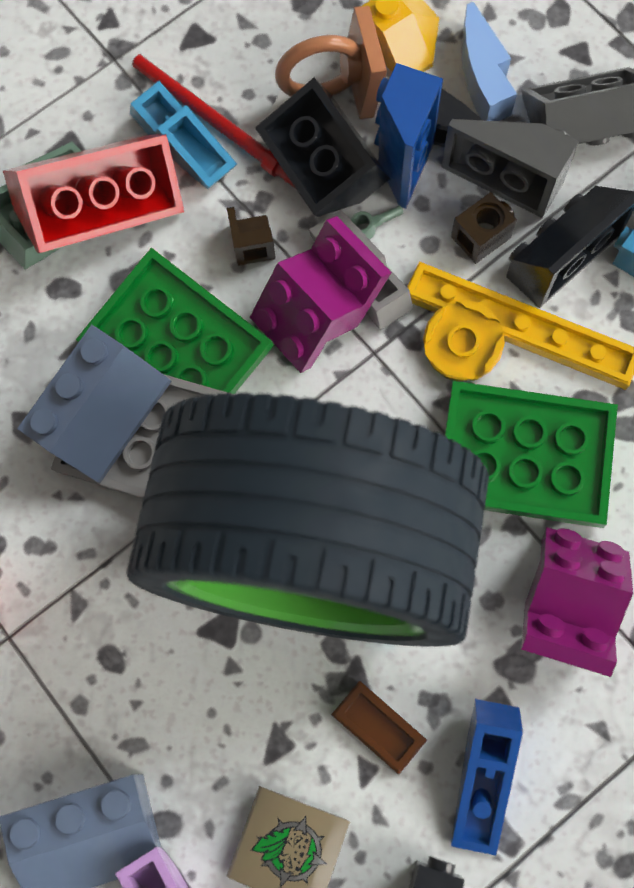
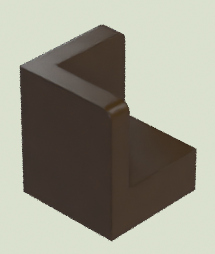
[227,207,276,266]

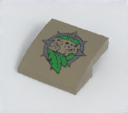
[226,786,350,888]

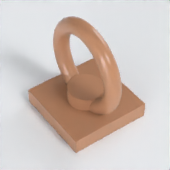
[275,6,387,119]

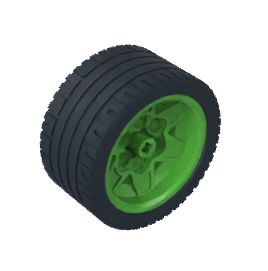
[126,393,489,647]

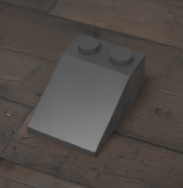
[442,119,579,218]

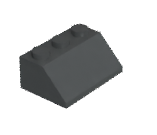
[521,67,634,145]

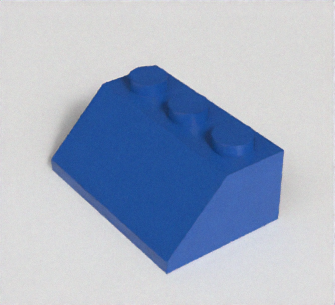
[374,63,443,209]

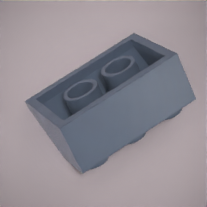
[17,324,172,483]
[0,774,161,888]

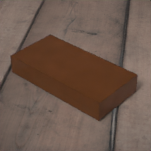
[331,681,427,775]

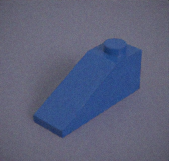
[451,699,523,856]

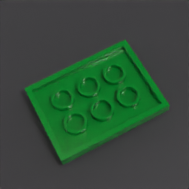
[76,247,275,394]
[445,381,618,528]

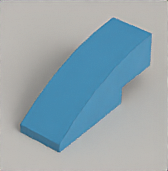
[130,81,237,189]

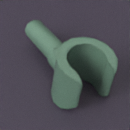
[351,205,404,240]

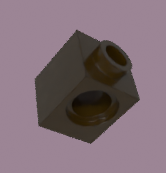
[451,192,517,264]

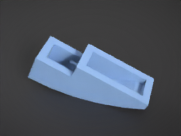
[461,2,517,121]

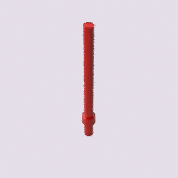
[132,54,297,190]

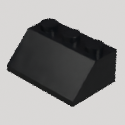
[255,77,390,217]
[506,185,634,308]

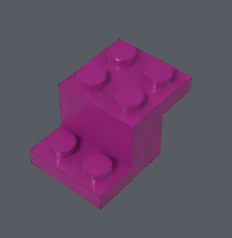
[250,216,392,373]
[521,527,633,677]

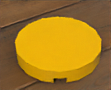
[423,300,505,382]

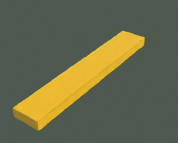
[407,261,634,390]

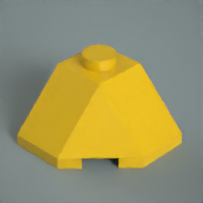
[362,0,440,72]

